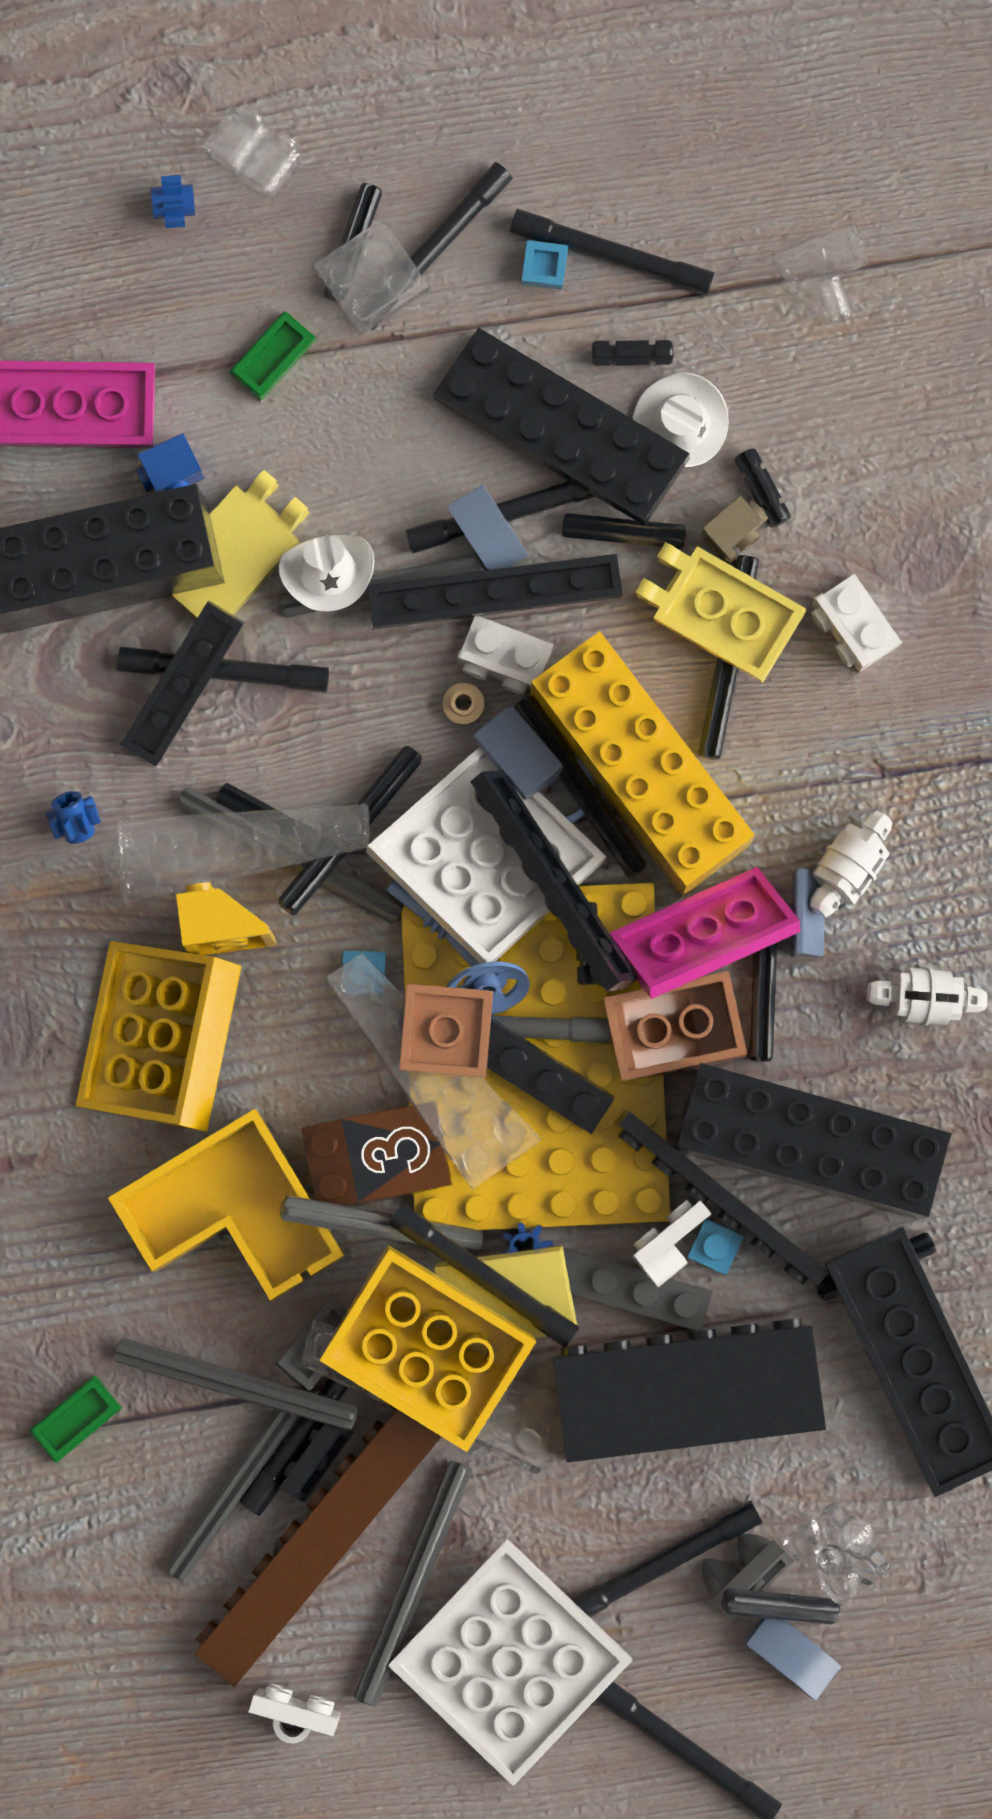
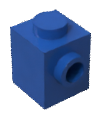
[136,433,205,493]

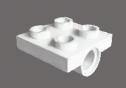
[632,1200,711,1288]
[249,1683,341,1744]

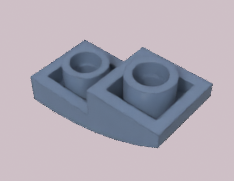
[447,484,529,570]
[743,1618,842,1701]

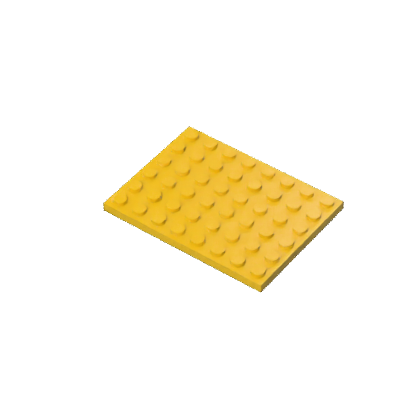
[401,883,670,1230]

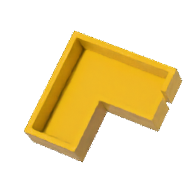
[108,1109,346,1301]

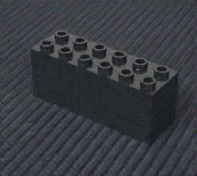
[0,484,225,635]
[674,1063,952,1220]
[553,1318,826,1463]

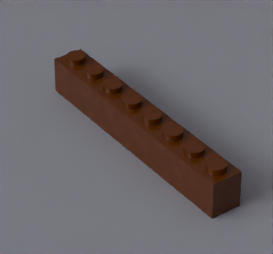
[195,1405,441,1687]

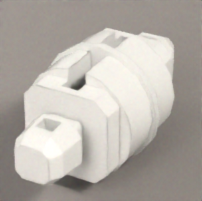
[809,811,892,918]
[866,967,987,1026]

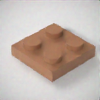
[399,984,493,1078]

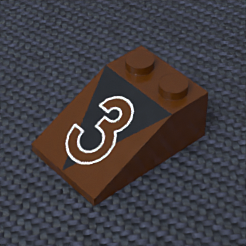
[301,1101,453,1207]

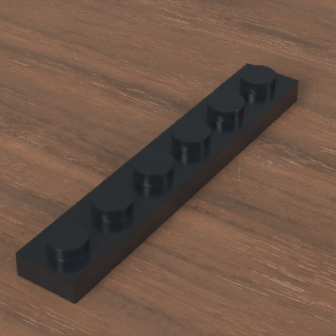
[367,554,623,630]
[470,770,639,992]
[614,1110,829,1286]

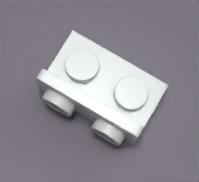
[811,574,902,673]
[457,616,554,695]

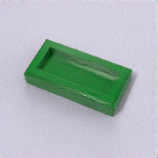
[229,310,316,401]
[29,1375,123,1463]

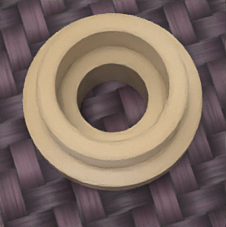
[443,683,485,725]

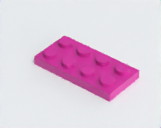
[0,361,156,448]
[609,867,800,999]

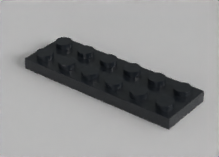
[433,327,690,526]
[824,1226,992,1497]

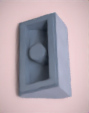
[472,705,563,800]
[791,868,825,957]

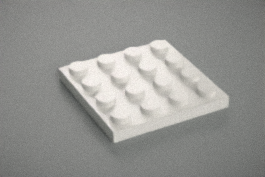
[366,747,606,964]
[388,1539,632,1786]

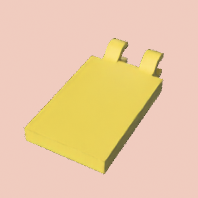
[172,470,310,618]
[635,542,806,683]
[435,1246,577,1338]

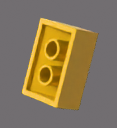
[176,883,276,955]

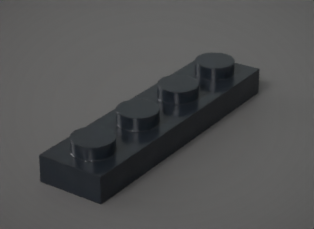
[120,600,245,766]
[487,1017,615,1134]

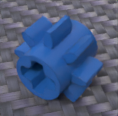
[151,175,195,228]
[46,791,101,844]
[500,1222,554,1254]

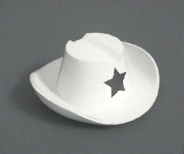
[633,373,729,467]
[279,535,375,611]

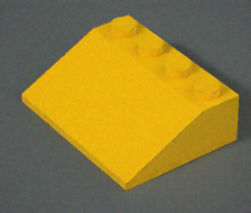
[75,941,241,1132]
[319,1245,537,1452]

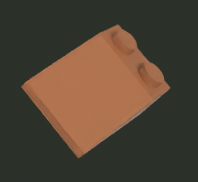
[603,971,747,1082]

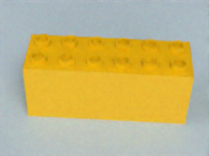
[531,631,755,897]

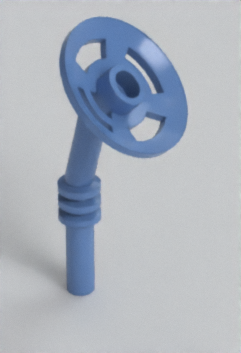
[387,880,530,1015]

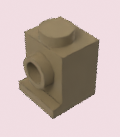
[701,495,768,565]

